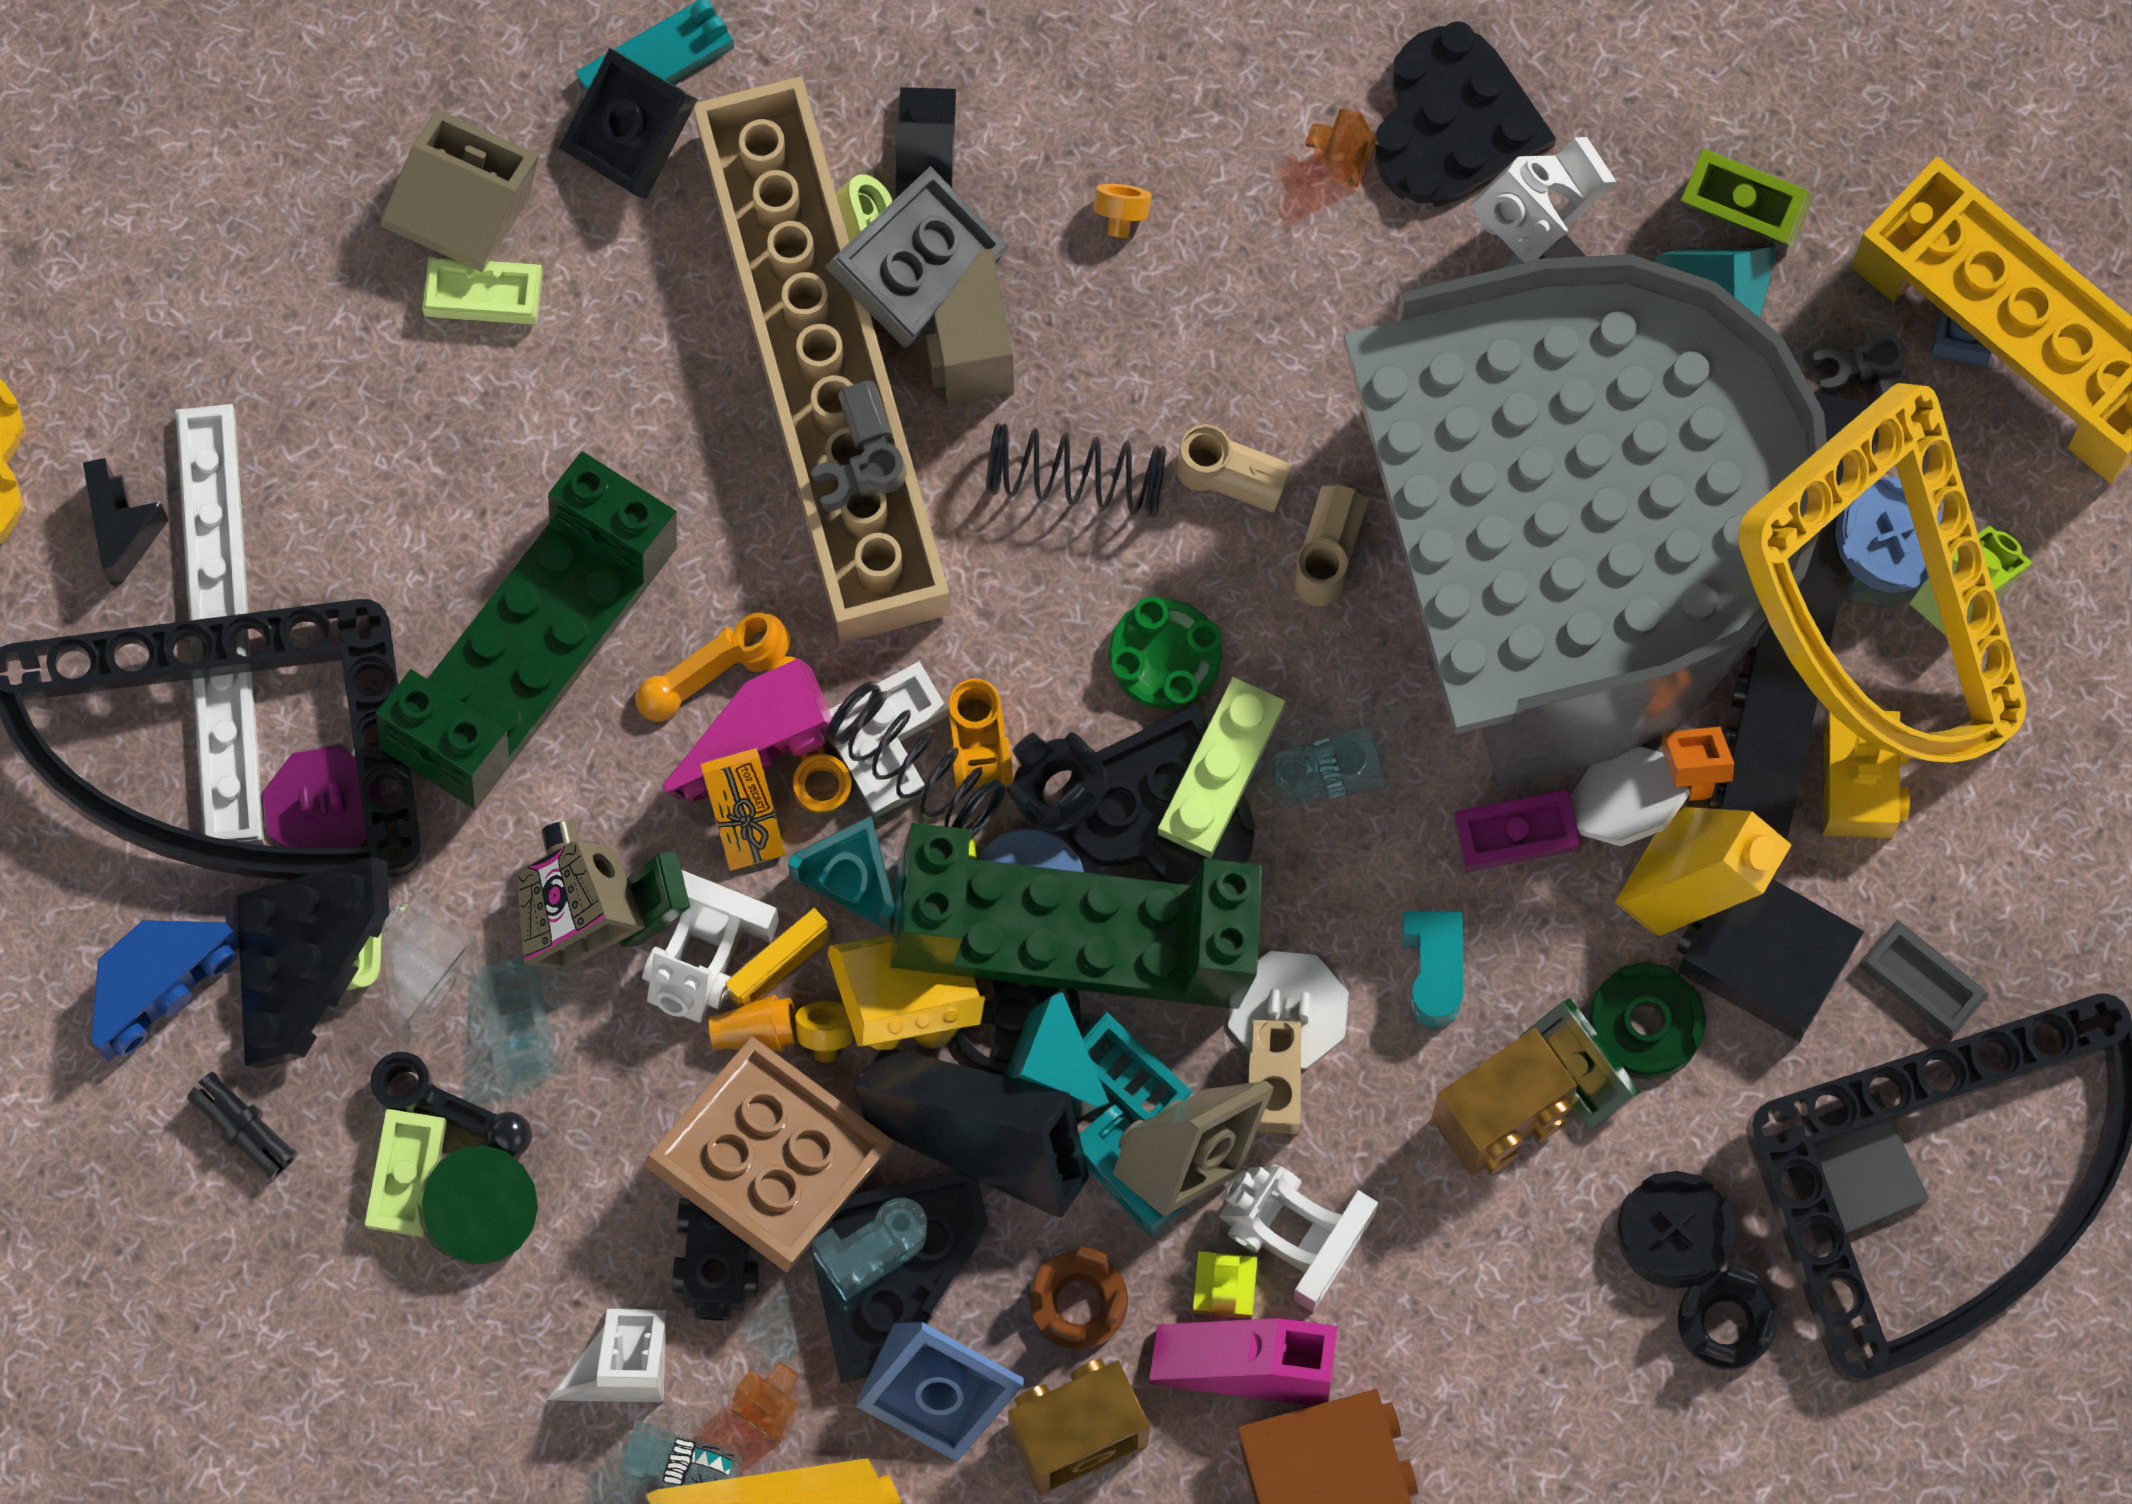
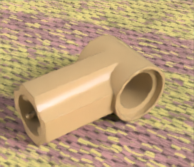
[1175,424,1293,513]
[1294,484,1369,607]

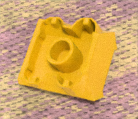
[828,934,985,1050]

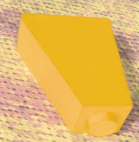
[1614,807,1791,936]

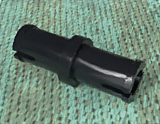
[187,1071,298,1180]

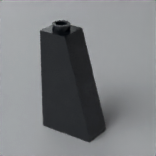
[855,1048,1089,1218]

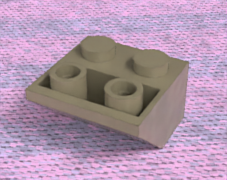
[380,108,539,273]

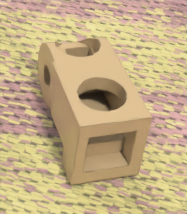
[1248,1020,1301,1134]

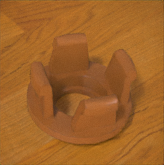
[1030,1246,1128,1350]

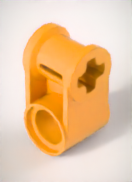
[949,678,1014,791]

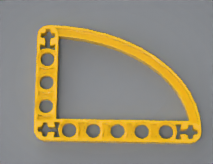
[1738,383,2027,763]

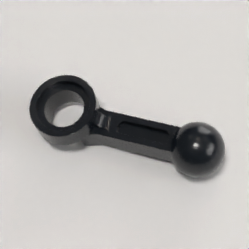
[370,1052,532,1158]

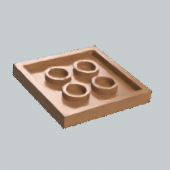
[644,1036,894,1273]

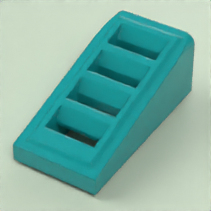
[1081,1012,1193,1122]

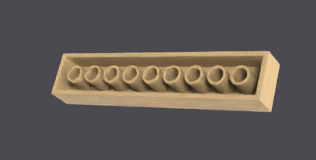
[693,76,951,644]

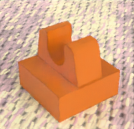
[1662,726,1734,801]

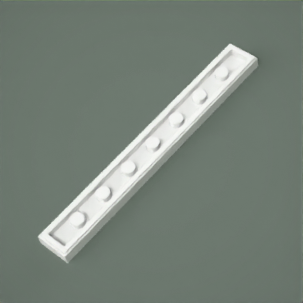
[176,404,264,845]

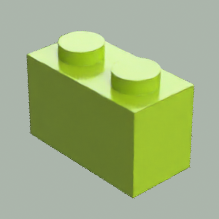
[1681,148,1814,249]

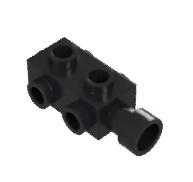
[672,1198,759,1321]

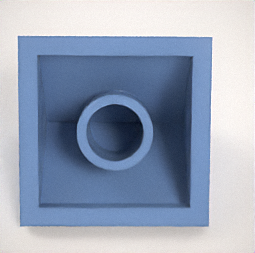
[856,1322,1024,1462]

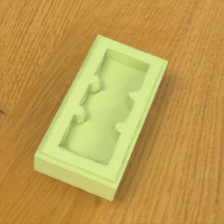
[422,257,543,325]

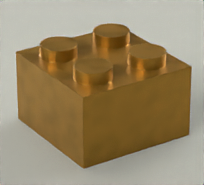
[1431,1027,1577,1176]
[1008,1359,1150,1496]

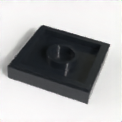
[558,48,698,199]

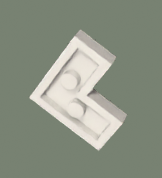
[829,661,948,819]

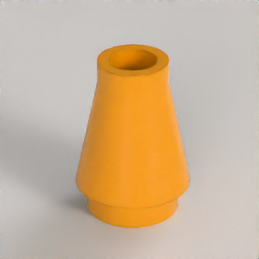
[709,994,798,1052]

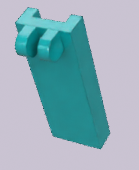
[575,0,734,93]

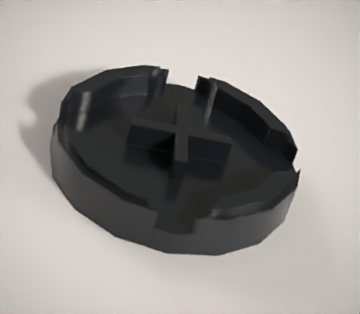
[1616,1171,1737,1289]

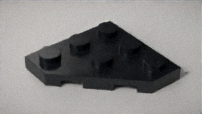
[237,857,390,1068]
[810,1171,989,1383]

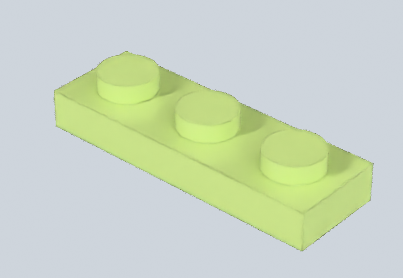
[1158,677,1285,859]

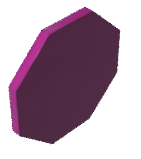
[262,746,382,848]

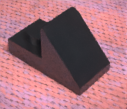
[896,87,956,198]
[83,458,169,586]

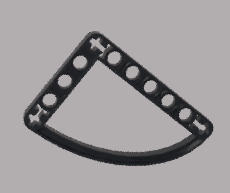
[0,599,421,880]
[1746,993,2132,1383]

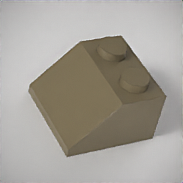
[926,249,1014,405]
[1112,1081,1274,1216]

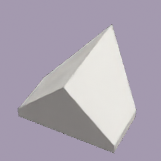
[547,1309,667,1402]

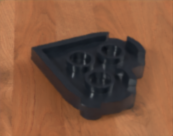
[1375,21,1556,207]
[1062,704,1255,885]

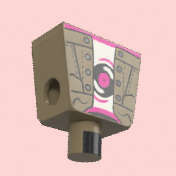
[517,821,645,971]

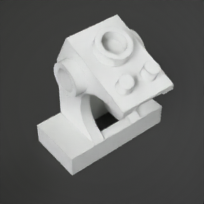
[1471,137,1617,263]
[642,870,779,1023]
[1218,1164,1378,1313]

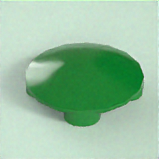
[1107,596,1222,710]

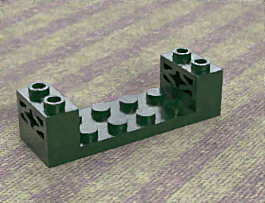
[376,451,677,811]
[890,822,1262,1009]

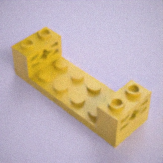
[1851,156,2132,485]

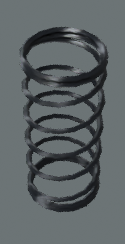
[986,423,1166,518]
[826,682,1005,839]

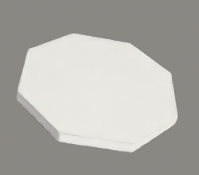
[1570,746,1690,846]
[1228,951,1349,1070]

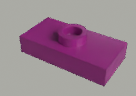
[1453,789,1581,873]

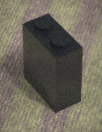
[1675,879,1864,1042]

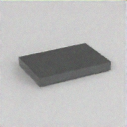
[825,166,1009,349]

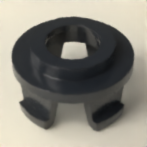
[1007,732,1107,831]
[1677,1266,1779,1370]

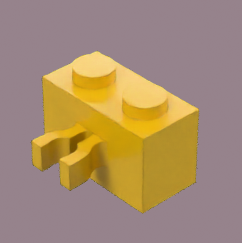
[1822,711,1910,838]

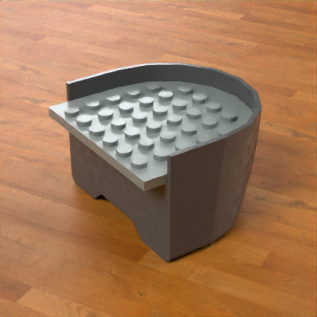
[1343,254,1827,787]

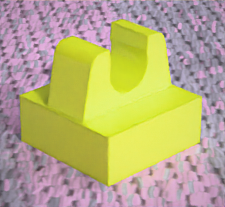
[1193,1251,1258,1319]

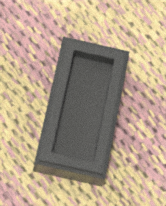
[1859,919,1990,1041]

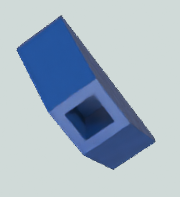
[91,920,239,1062]

